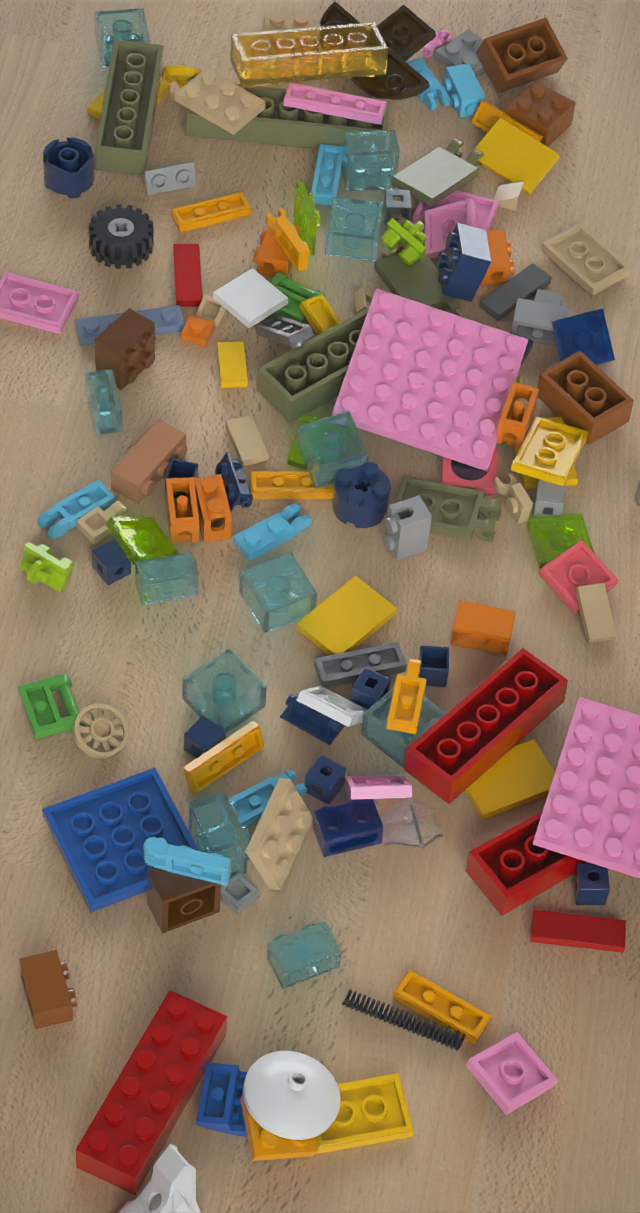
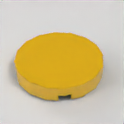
[161,65,202,88]

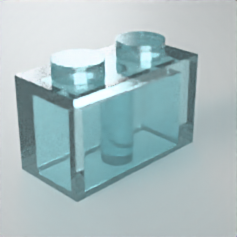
[85,369,122,435]
[135,552,198,605]
[267,921,342,989]

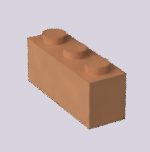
[111,419,187,504]

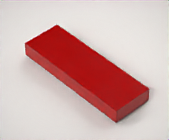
[173,244,202,307]
[530,910,626,953]

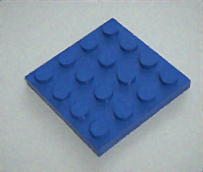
[42,768,199,913]

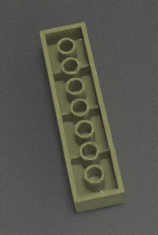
[186,84,390,156]

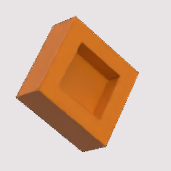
[181,315,215,347]

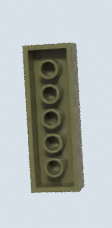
[95,39,164,175]
[257,308,369,423]

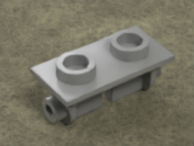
[142,161,196,195]

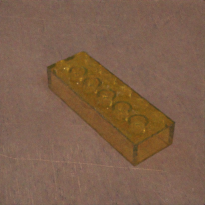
[230,22,388,87]

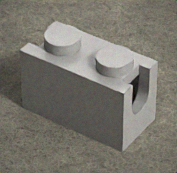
[511,298,569,347]
[383,496,432,561]

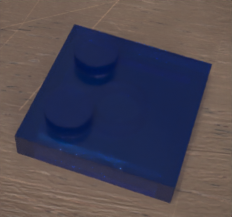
[551,308,615,365]

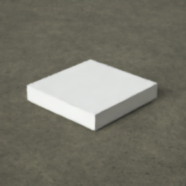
[213,268,288,328]
[296,686,370,727]

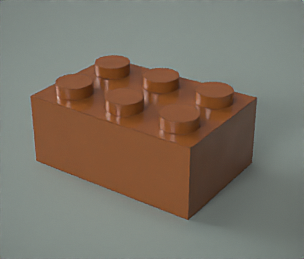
[476,17,568,94]
[537,351,634,445]

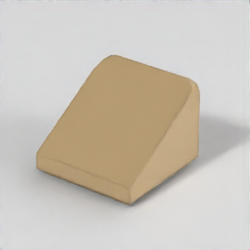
[493,182,525,211]
[195,293,229,327]

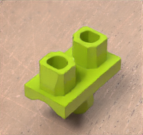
[381,218,427,266]
[19,542,74,592]

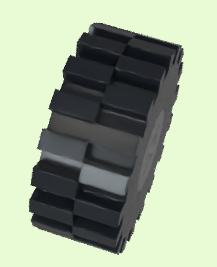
[88,204,154,269]

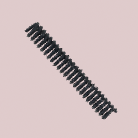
[342,989,466,1051]

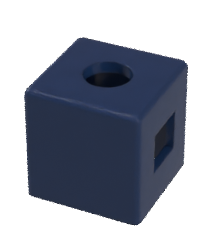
[165,459,198,499]
[92,538,131,585]
[418,646,449,687]
[350,668,391,716]
[184,715,226,758]
[305,755,346,805]
[573,863,610,905]

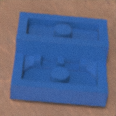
[196,1063,247,1137]

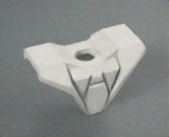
[119,1144,201,1213]

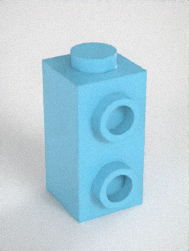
[442,63,485,118]

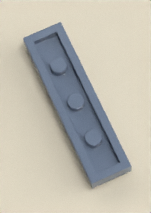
[75,305,185,346]

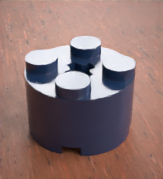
[43,137,95,199]
[333,462,391,528]

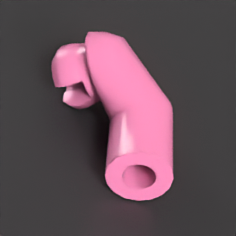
[421,30,452,58]

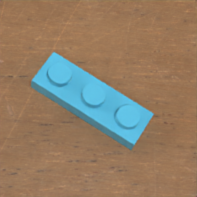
[310,144,345,206]

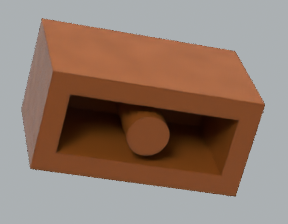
[19,950,77,1029]

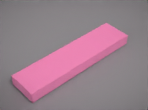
[283,83,387,125]

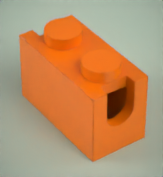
[253,225,301,278]
[480,230,514,286]
[496,382,539,449]
[194,474,232,542]
[165,477,199,544]
[450,600,516,656]

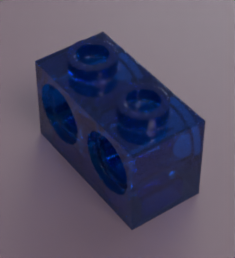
[313,799,384,857]

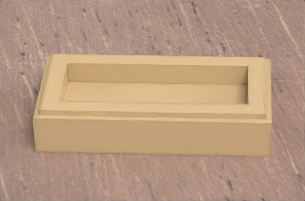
[225,415,269,467]
[575,583,617,643]

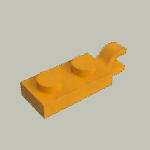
[266,208,310,272]
[386,658,427,734]

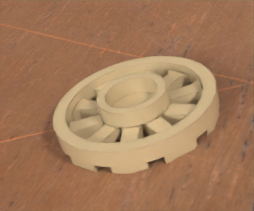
[72,703,129,759]

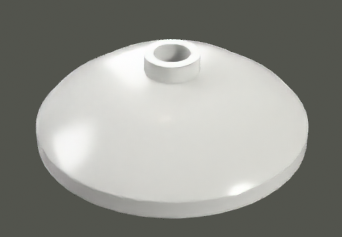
[243,1051,341,1140]

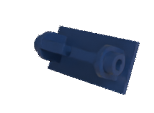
[215,452,253,512]
[280,694,345,745]

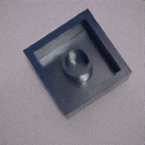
[436,223,492,302]

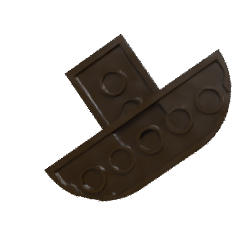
[318,1,436,100]

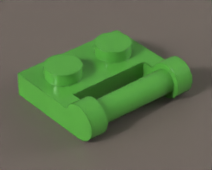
[270,272,325,323]
[18,674,86,740]

